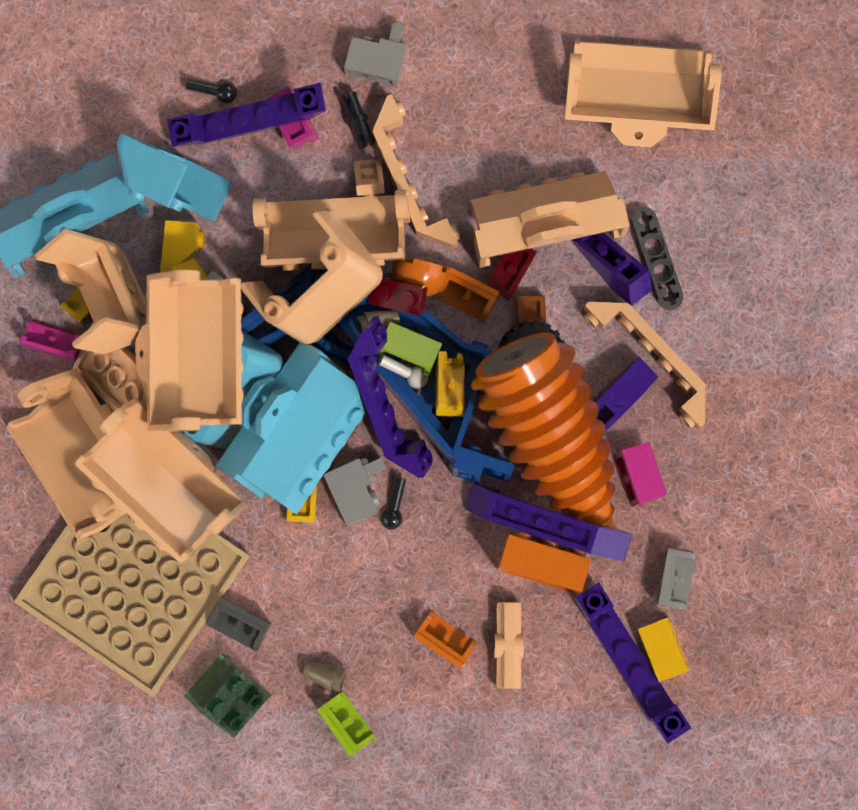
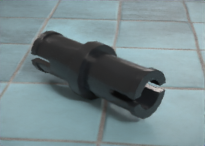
[340,91,376,149]

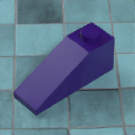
[573,232,652,306]

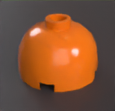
[392,256,449,297]

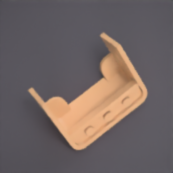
[241,211,382,344]
[34,229,147,354]

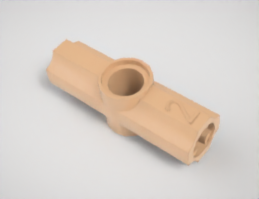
[494,602,524,689]

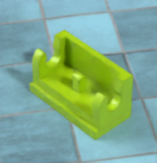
[378,322,442,376]
[317,692,376,757]

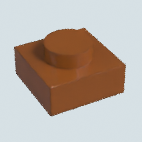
[517,295,546,325]

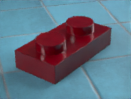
[487,248,537,301]
[368,276,428,316]

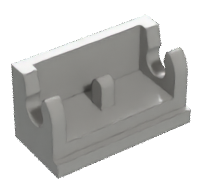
[656,548,696,610]

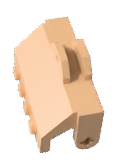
[564,41,722,147]
[470,171,630,268]
[253,190,410,271]
[136,270,243,431]
[6,368,126,540]
[75,397,248,564]

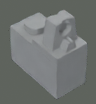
[344,22,407,88]
[323,458,387,527]

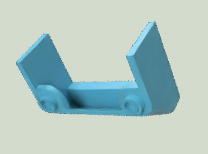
[116,132,233,222]
[179,330,284,449]

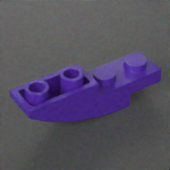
[593,356,658,432]

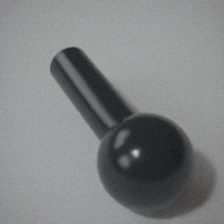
[185,79,238,103]
[380,477,406,530]

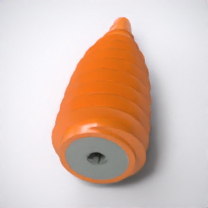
[471,333,617,529]

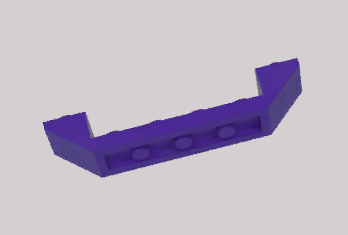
[167,83,326,147]
[348,316,433,478]
[465,483,633,561]
[575,582,692,744]

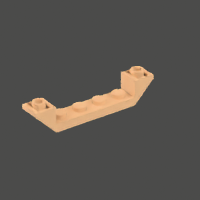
[372,94,461,250]
[583,302,706,430]

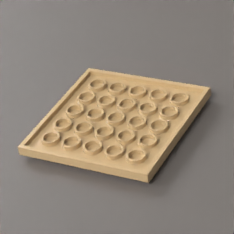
[14,513,251,698]

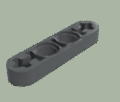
[631,207,684,311]

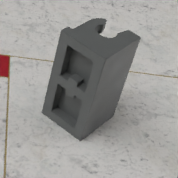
[207,597,272,652]

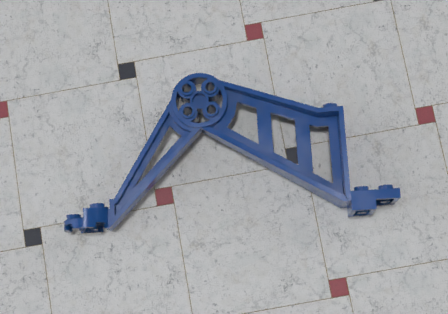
[241,265,514,484]

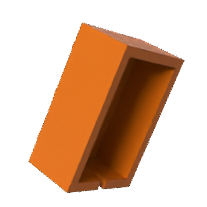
[497,531,591,594]

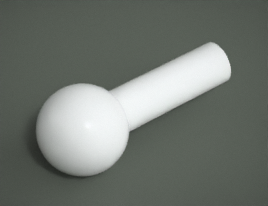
[378,355,429,389]

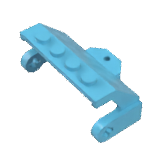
[0,154,150,278]
[215,342,367,514]

